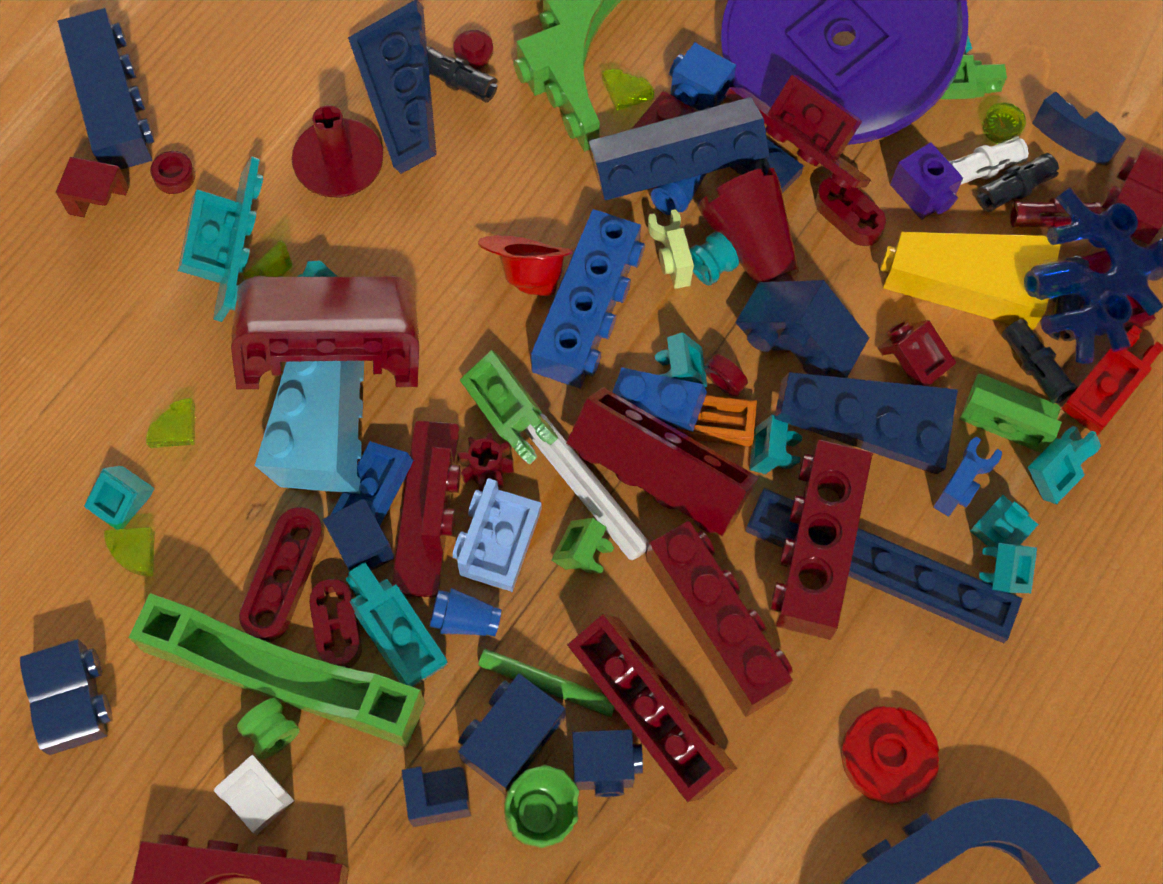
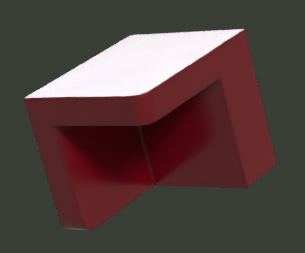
[56,157,129,218]

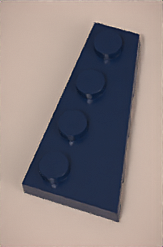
[348,0,437,174]
[774,372,958,474]

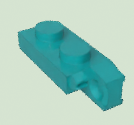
[346,562,448,687]

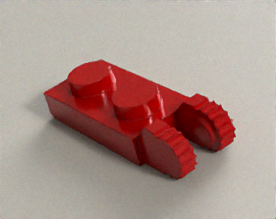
[1061,325,1163,436]

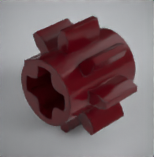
[457,433,514,491]

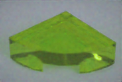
[602,69,655,111]
[146,398,195,448]
[104,527,155,576]

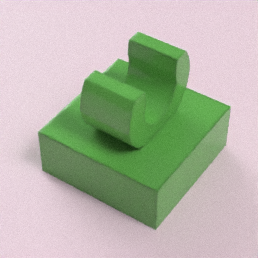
[551,518,614,574]

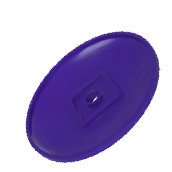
[721,0,969,145]

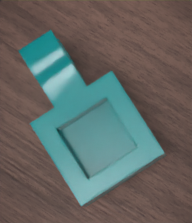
[1028,426,1101,504]

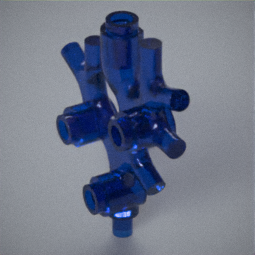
[1024,187,1163,364]

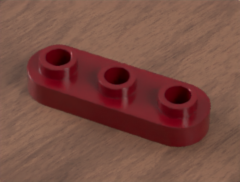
[239,507,324,642]

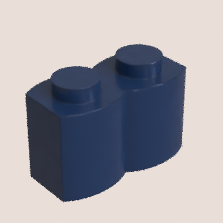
[20,639,113,755]

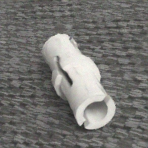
[949,136,1029,185]

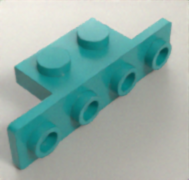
[177,156,263,322]

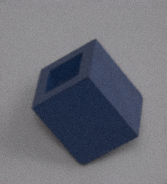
[322,499,395,571]
[401,766,471,827]

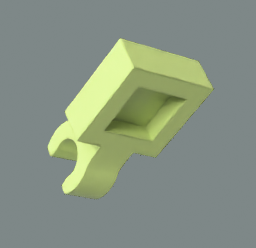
[648,209,694,289]

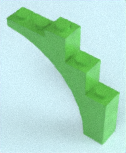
[513,0,621,152]

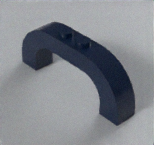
[840,798,1101,884]

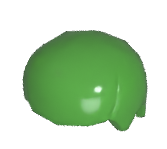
[504,765,579,848]

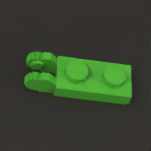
[460,350,558,464]

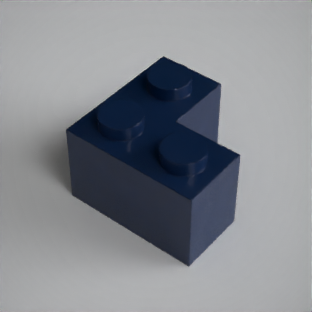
[735,280,870,378]

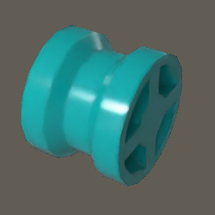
[689,231,739,286]

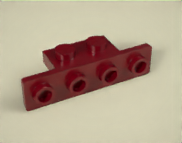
[725,74,871,190]
[392,420,461,598]

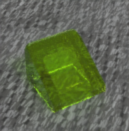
[242,240,293,280]

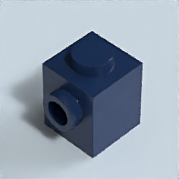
[572,730,643,797]

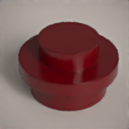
[453,30,494,69]

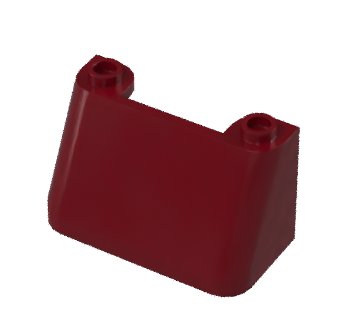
[231,276,420,390]

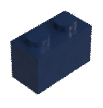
[458,674,566,795]

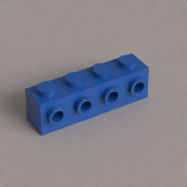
[531,209,645,389]

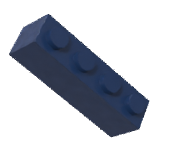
[57,8,155,170]
[589,97,769,201]

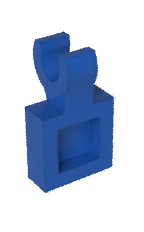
[933,437,1002,517]

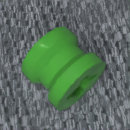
[237,698,300,760]

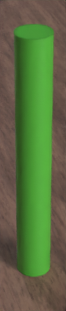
[478,648,615,717]

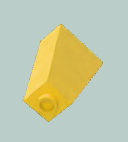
[880,232,1062,330]

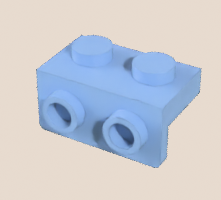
[453,478,542,592]

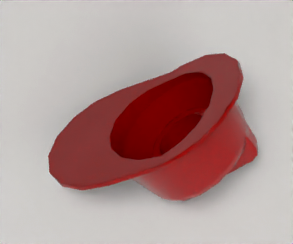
[478,235,573,296]

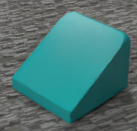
[84,466,155,531]

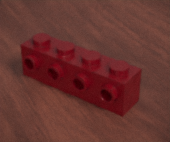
[566,387,759,536]
[646,521,793,717]

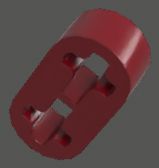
[815,177,886,246]
[309,579,362,668]

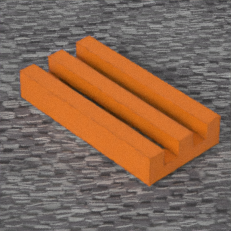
[673,394,757,447]

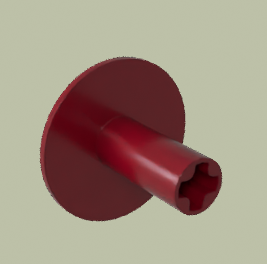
[292,105,383,198]

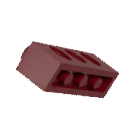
[770,440,873,640]
[567,614,738,802]

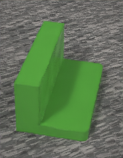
[959,374,1062,453]

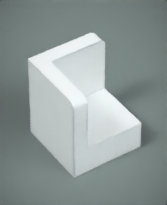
[214,755,294,835]

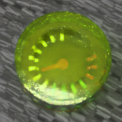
[982,103,1026,144]

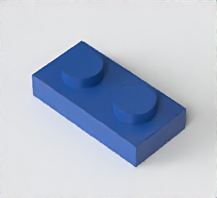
[612,367,707,432]
[331,441,413,526]

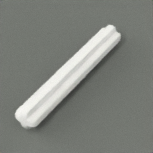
[525,414,649,560]

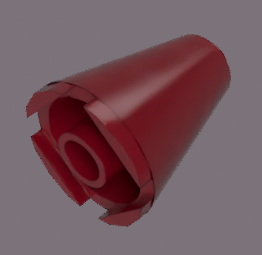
[698,168,799,285]

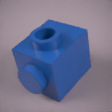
[669,42,736,111]

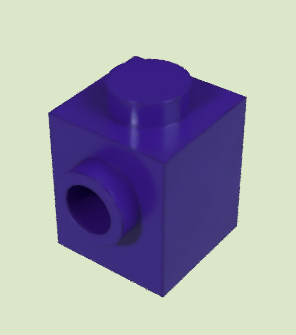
[890,143,963,220]

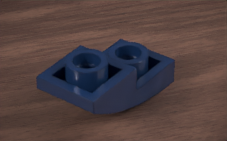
[1032,91,1126,166]

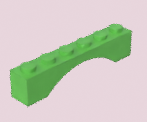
[128,593,425,748]

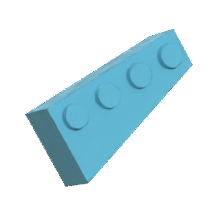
[255,361,364,494]

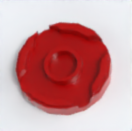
[841,706,939,805]

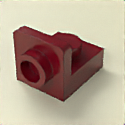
[877,320,957,386]

